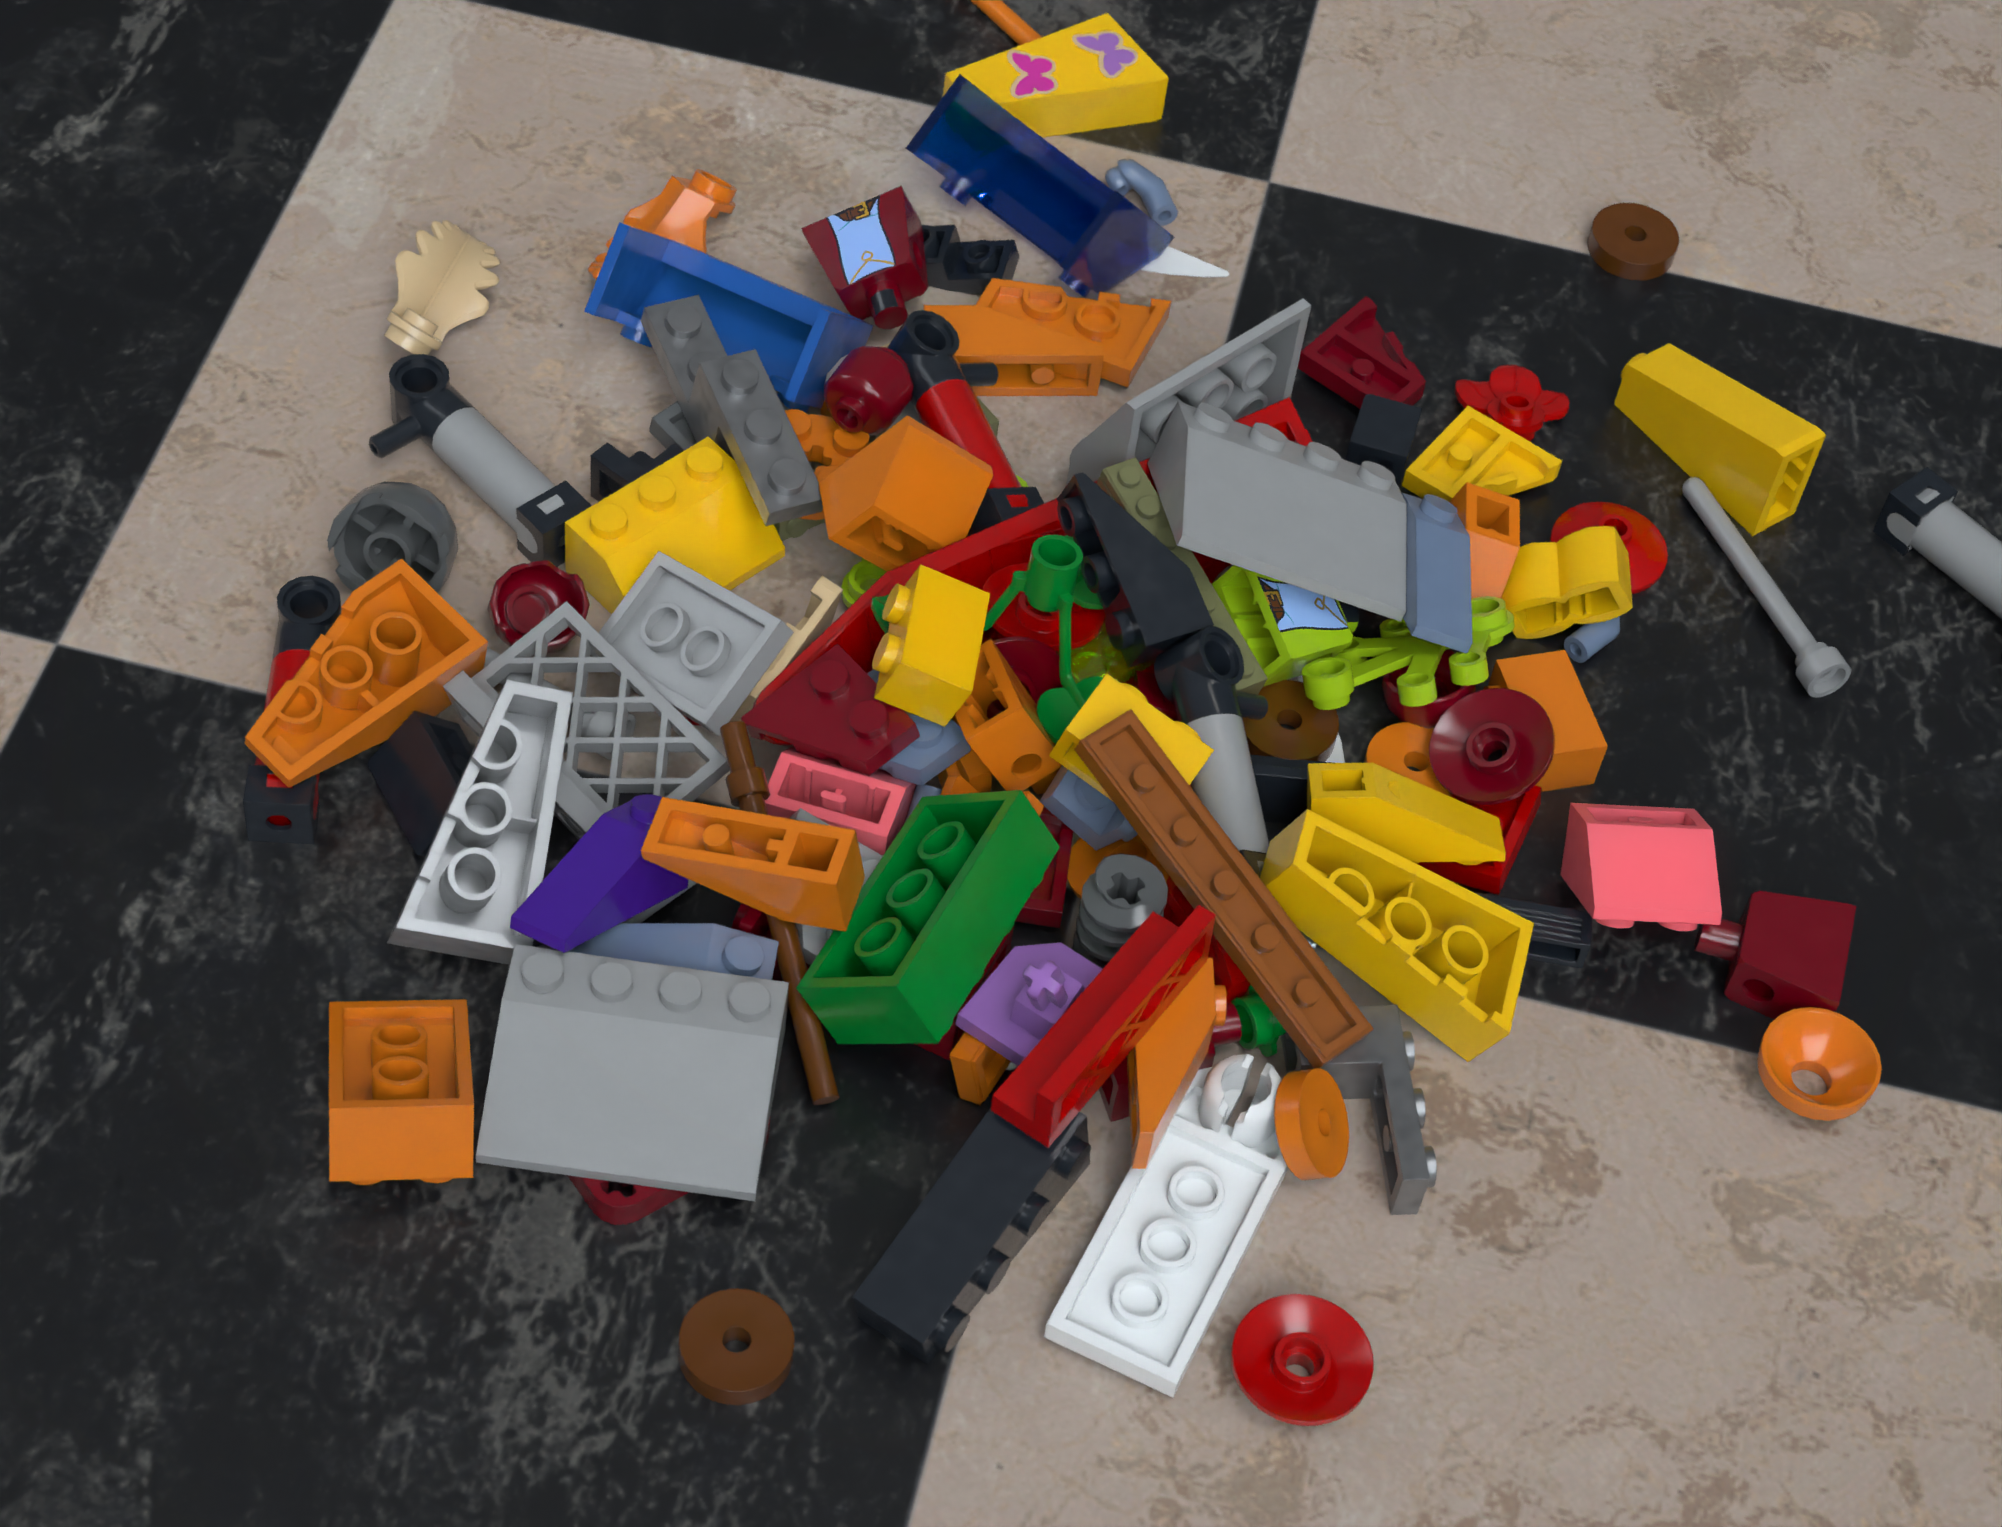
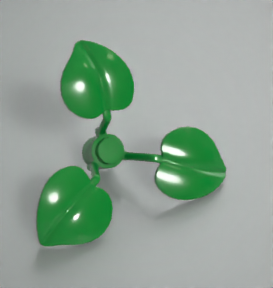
[871,535,1104,744]

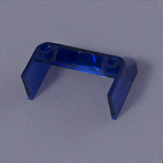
[906,74,1175,298]

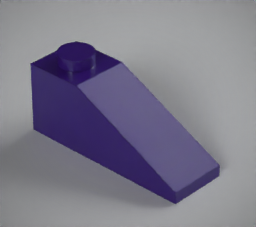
[510,794,689,953]

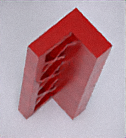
[991,905,1216,1148]

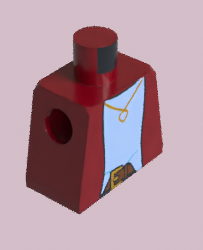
[802,186,928,330]

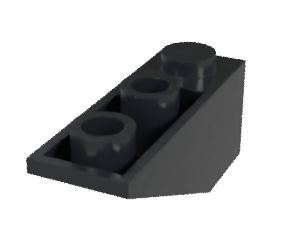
[1057,472,1214,668]

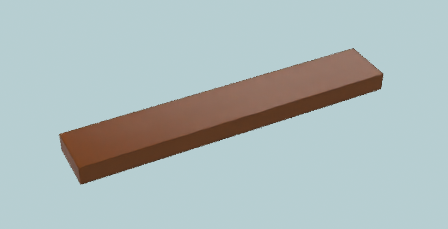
[1074,709,1374,1068]

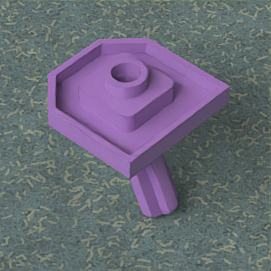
[955,942,1102,1066]

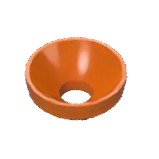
[1757,1007,1882,1121]

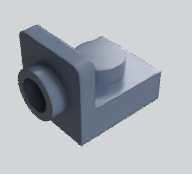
[1040,765,1137,851]

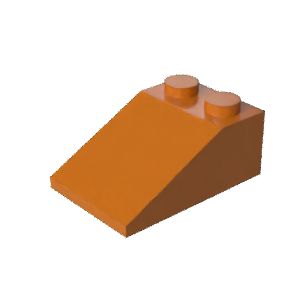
[329,999,474,1185]

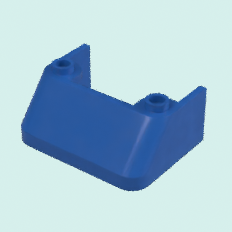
[584,222,874,413]

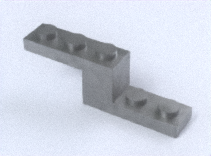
[641,295,823,526]
[1281,930,1437,1215]

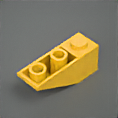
[1307,763,1506,865]

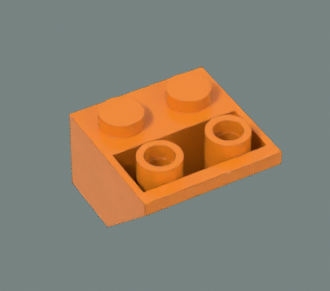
[819,415,993,572]

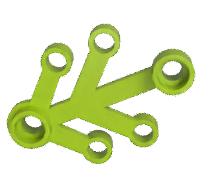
[1302,596,1515,710]

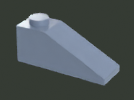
[1402,492,1472,654]
[568,923,779,980]

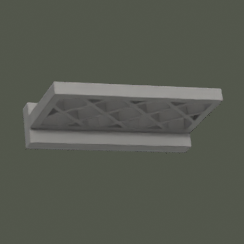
[443,601,730,840]

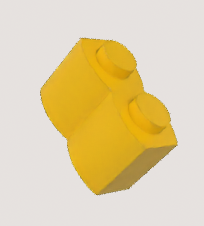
[1501,526,1633,639]

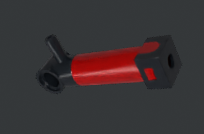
[887,310,1044,537]
[243,575,341,844]

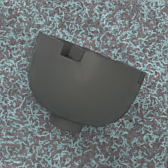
[327,481,459,592]

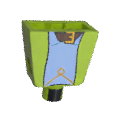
[1212,565,1359,687]

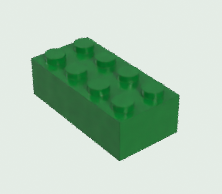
[796,790,1060,1044]

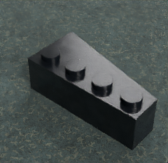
[852,1108,1091,1365]

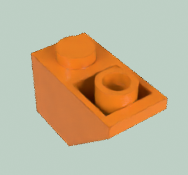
[1449,482,1520,598]

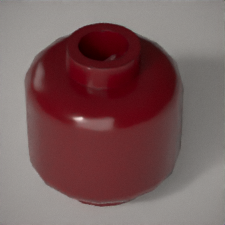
[824,346,914,436]

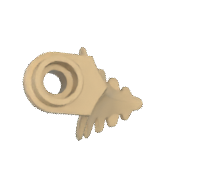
[384,220,500,355]

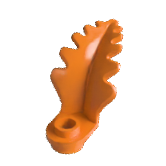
[588,169,737,280]

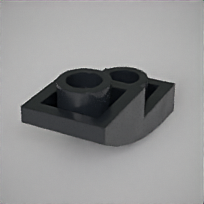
[922,225,1020,294]

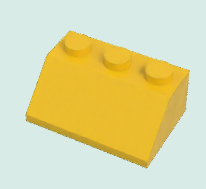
[565,437,785,614]

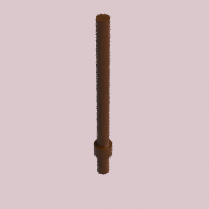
[720,721,839,1105]

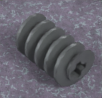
[1071,854,1168,969]

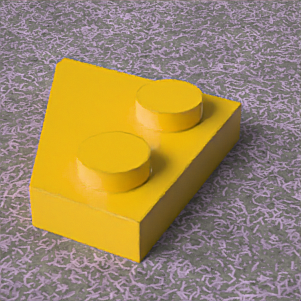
[1402,406,1562,502]

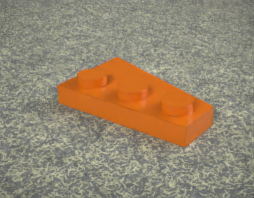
[976,278,1172,388]

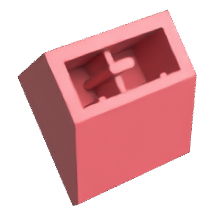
[765,746,917,856]
[1561,803,1722,931]

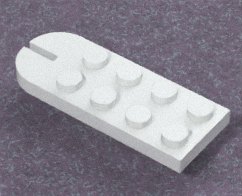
[1044,1054,1289,1398]

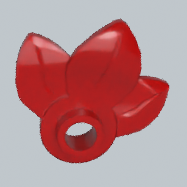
[1454,364,1570,441]

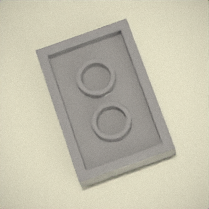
[590,551,794,736]

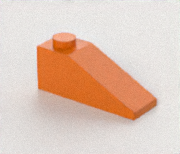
[923,305,1104,396]
[641,797,865,932]
[1127,958,1227,1169]

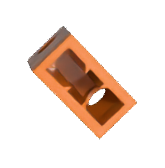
[955,639,1062,794]

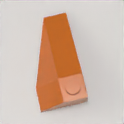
[245,558,488,788]

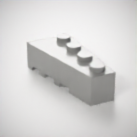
[387,680,573,965]

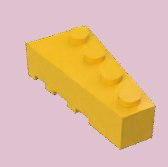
[1260,809,1534,1062]

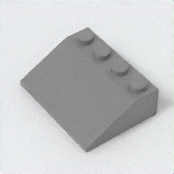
[1066,298,1311,486]
[1147,401,1407,622]
[476,944,789,1201]

